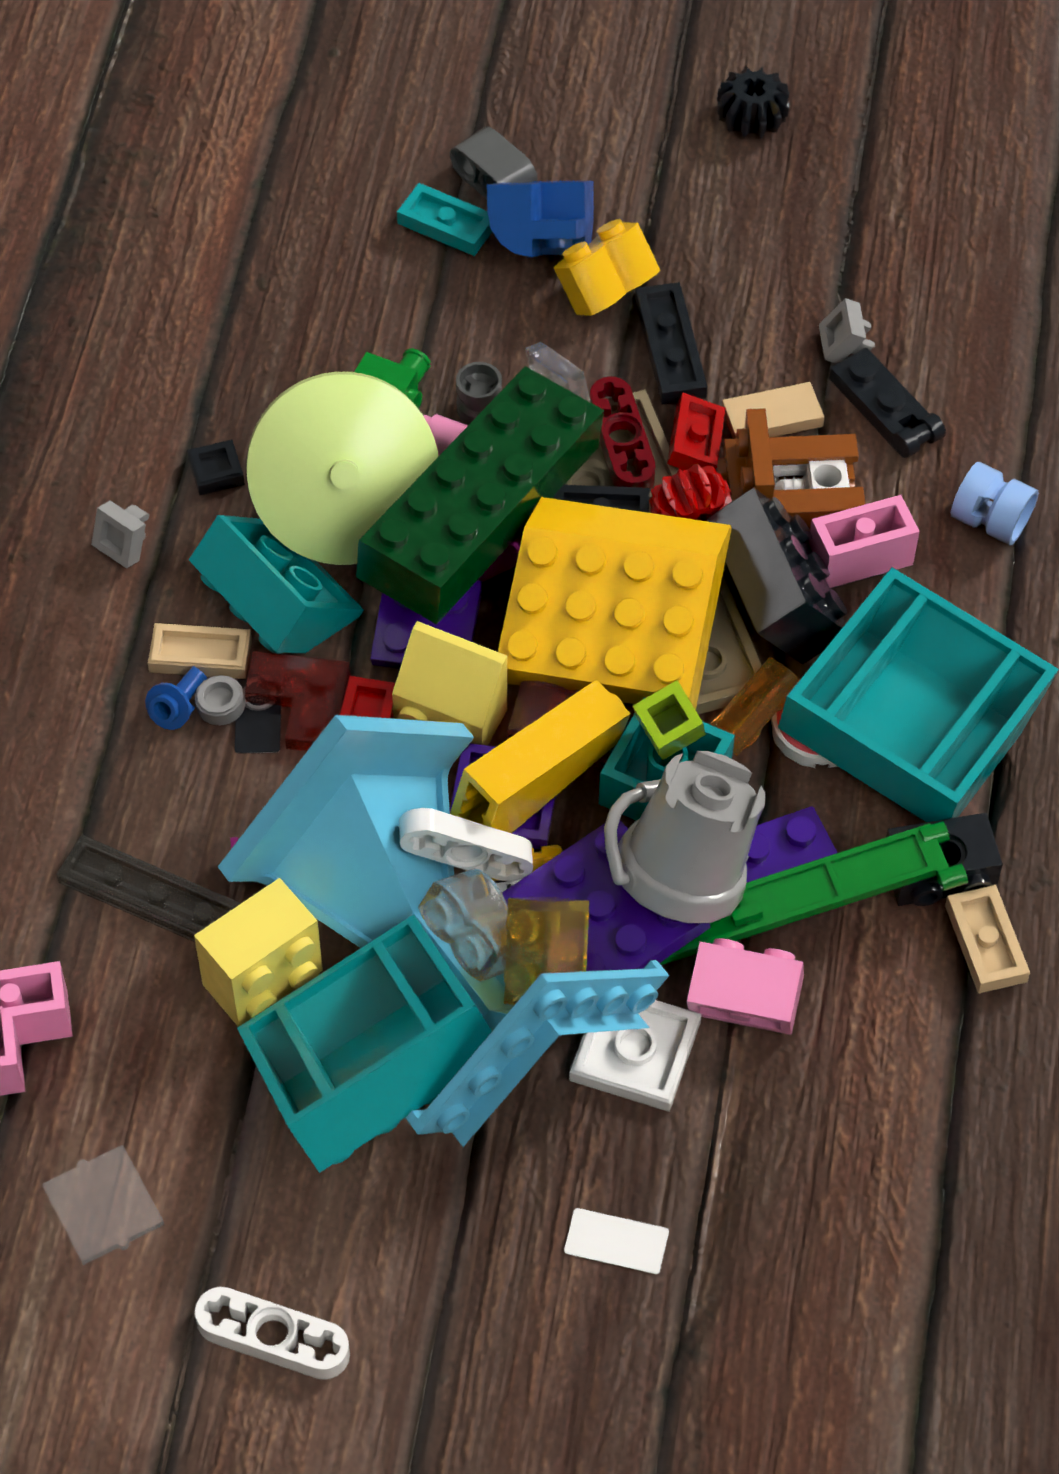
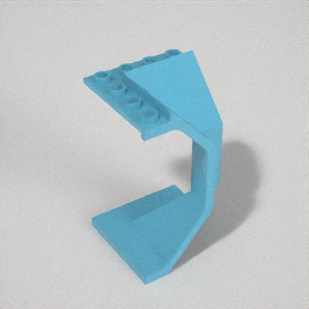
[218,715,669,1147]

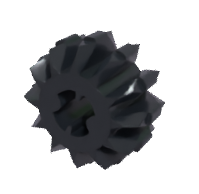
[717,66,790,139]

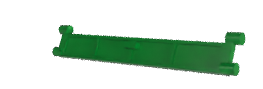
[529,821,968,975]

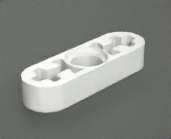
[399,808,533,881]
[195,1287,350,1379]

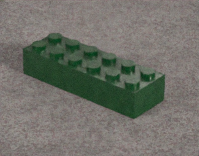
[356,366,604,625]

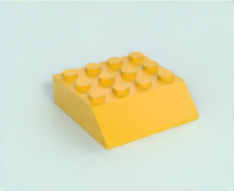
[498,497,732,710]

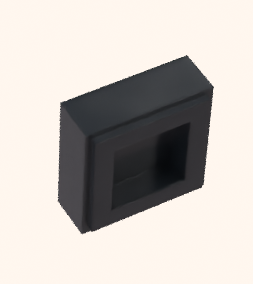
[187,439,245,496]

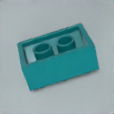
[189,515,364,654]

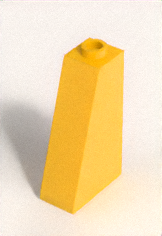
[450,680,631,833]

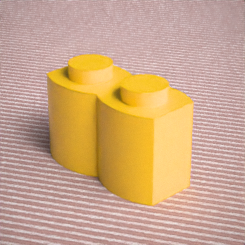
[554,219,660,316]

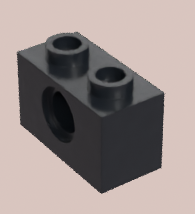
[886,813,1003,906]

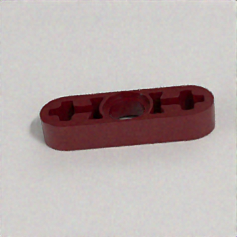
[590,376,656,490]

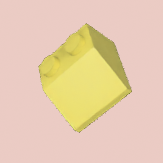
[392,621,507,746]

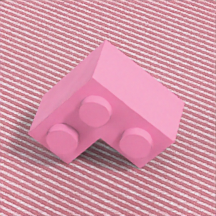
[0,961,73,1096]

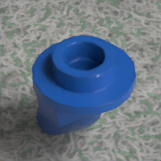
[145,666,207,730]

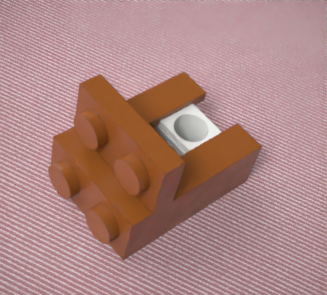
[716,408,865,530]

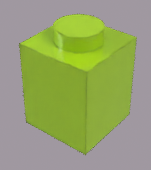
[633,680,706,760]

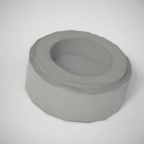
[195,675,246,726]

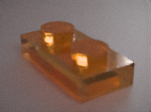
[710,657,800,756]

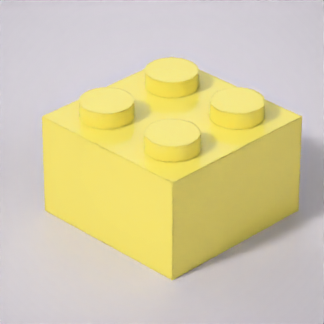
[194,878,323,1027]

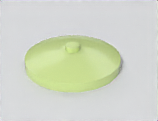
[246,372,439,565]

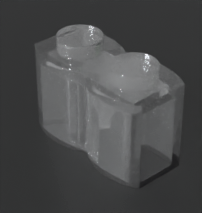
[418,868,539,982]

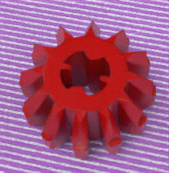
[649,464,733,522]

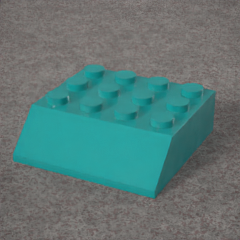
[778,567,1059,822]
[237,914,492,1173]

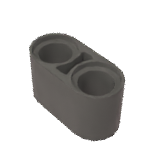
[449,126,537,199]

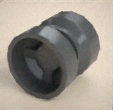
[456,362,502,424]

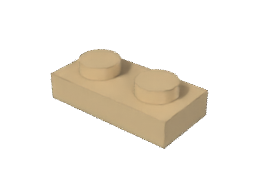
[945,885,1030,994]

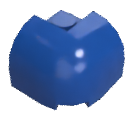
[487,181,594,257]

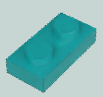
[397,183,492,256]

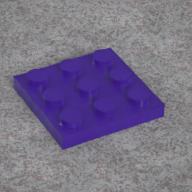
[493,821,710,973]

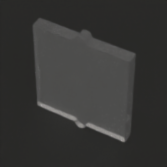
[42,1145,164,1265]

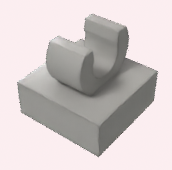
[819,298,875,364]
[91,501,150,568]

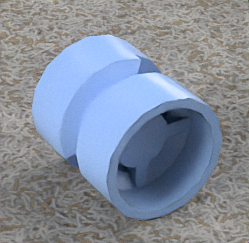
[950,462,1039,545]

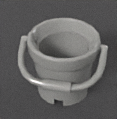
[604,751,765,924]

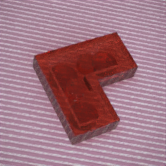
[245,651,350,751]

